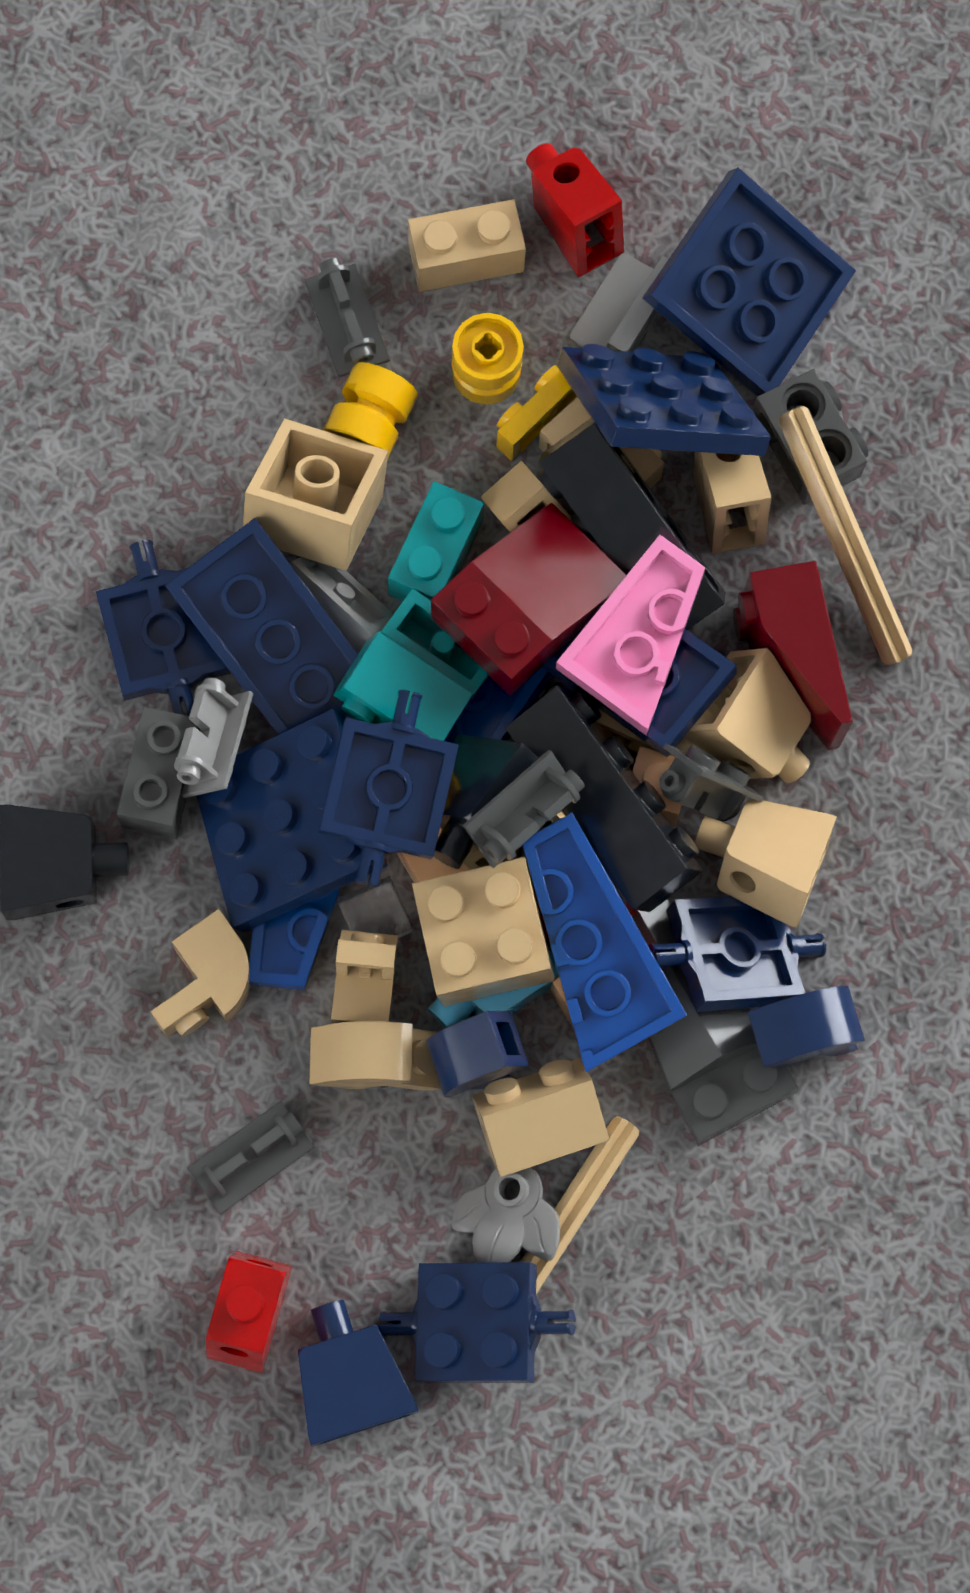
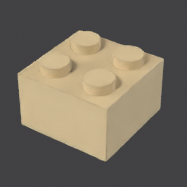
[243,418,388,571]
[412,857,555,1007]

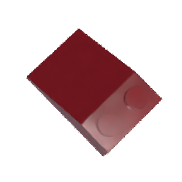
[431,502,626,696]
[733,561,853,750]

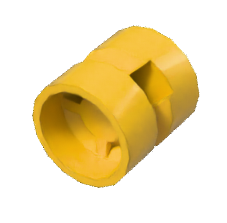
[451,313,524,405]
[323,362,418,460]

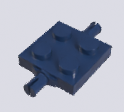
[96,540,231,716]
[318,690,459,887]
[648,896,826,1012]
[379,1262,576,1383]

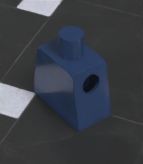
[298,1299,418,1447]

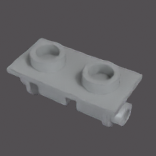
[174,678,253,798]

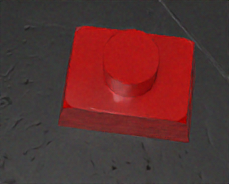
[525,143,624,278]
[206,1251,293,1373]

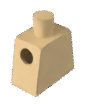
[693,452,771,554]
[685,648,811,783]
[695,799,837,928]

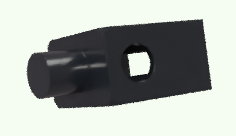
[434,734,539,869]
[0,805,130,920]

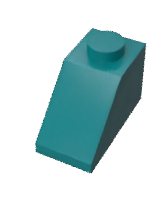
[381,588,489,698]

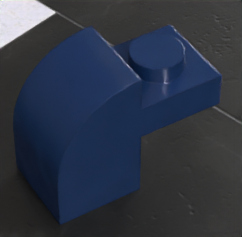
[748,986,865,1068]
[426,1011,529,1097]

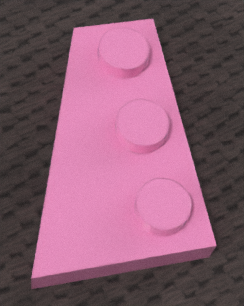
[556,535,705,736]

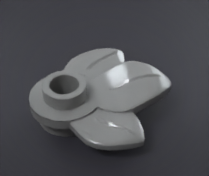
[452,1167,560,1263]

